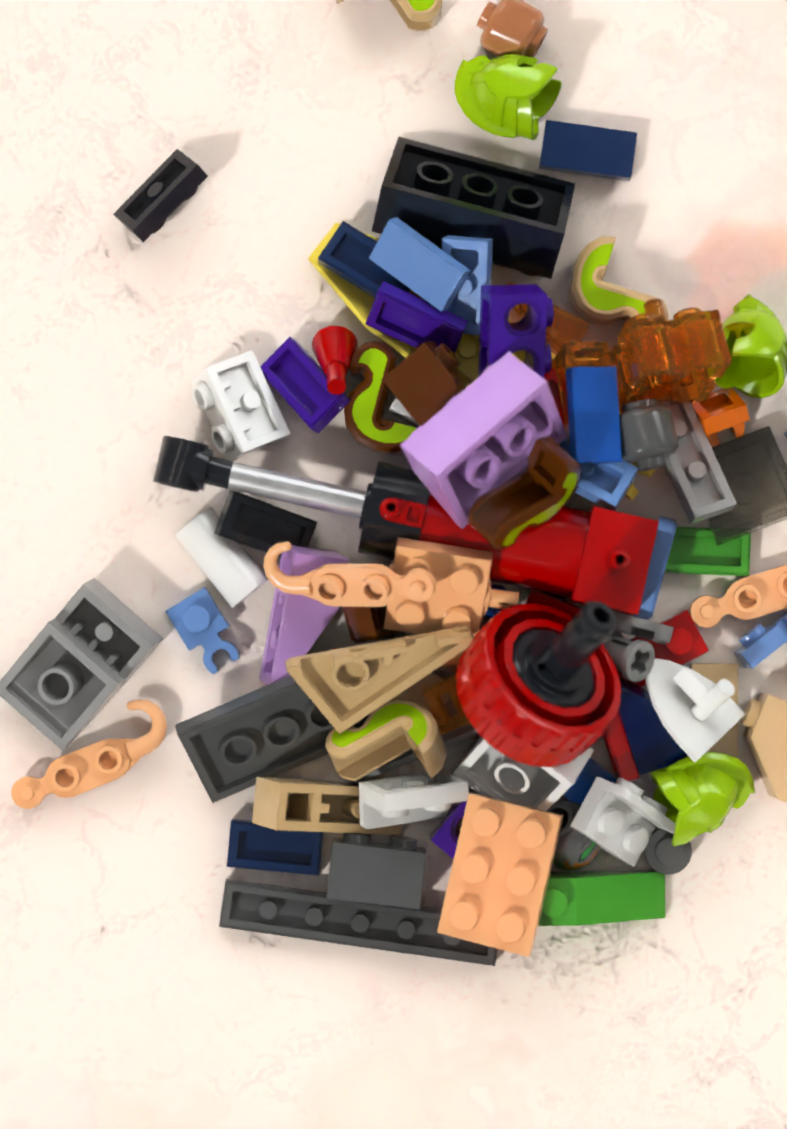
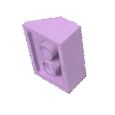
[401,351,568,529]

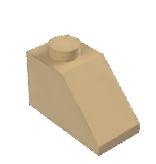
[741,692,787,802]

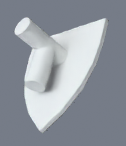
[645,658,746,762]

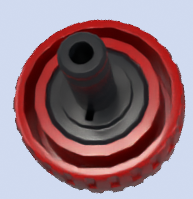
[456,601,621,767]

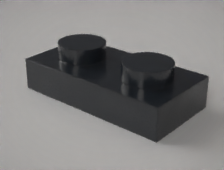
[113,149,208,243]

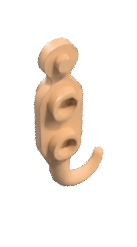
[263,541,436,607]
[689,565,787,628]
[11,699,167,809]

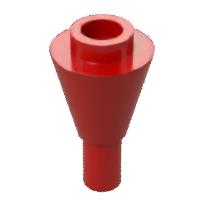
[312,326,358,395]

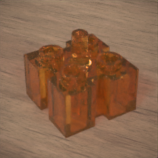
[605,298,732,412]

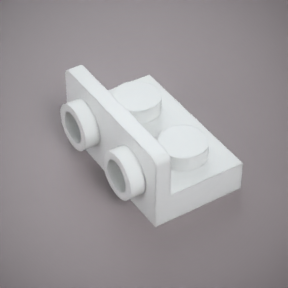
[191,350,291,461]
[359,770,469,829]
[570,776,676,867]

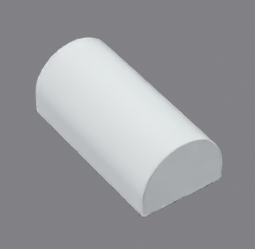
[175,507,269,608]

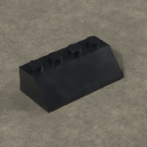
[372,136,576,279]

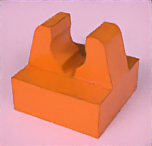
[691,388,750,447]

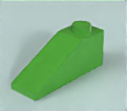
[538,870,665,926]

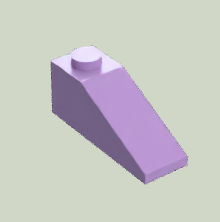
[259,545,349,686]

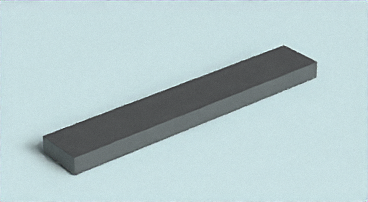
[219,879,497,966]

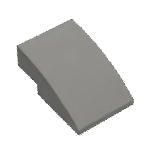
[0,578,164,751]

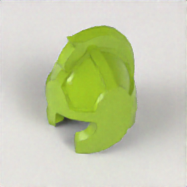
[455,54,562,140]
[708,294,787,398]
[649,752,755,846]

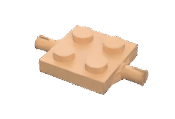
[384,537,519,637]

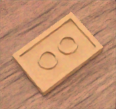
[437,793,563,957]

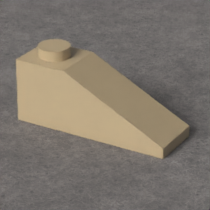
[252,776,402,835]

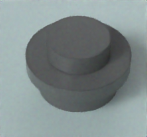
[645,829,692,874]

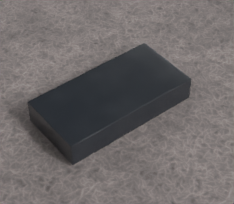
[214,490,317,558]

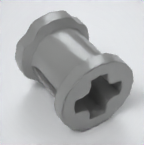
[603,631,655,682]

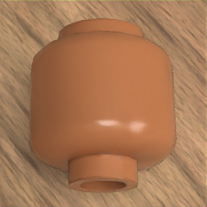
[476,0,548,57]

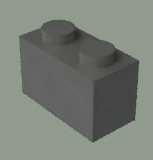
[326,833,426,909]

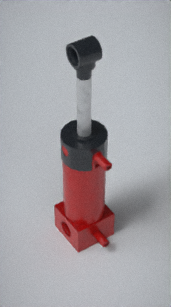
[153,436,659,615]

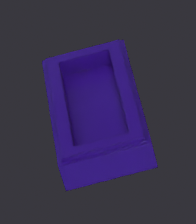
[366,281,468,354]
[260,336,351,434]

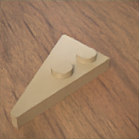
[285,625,474,734]

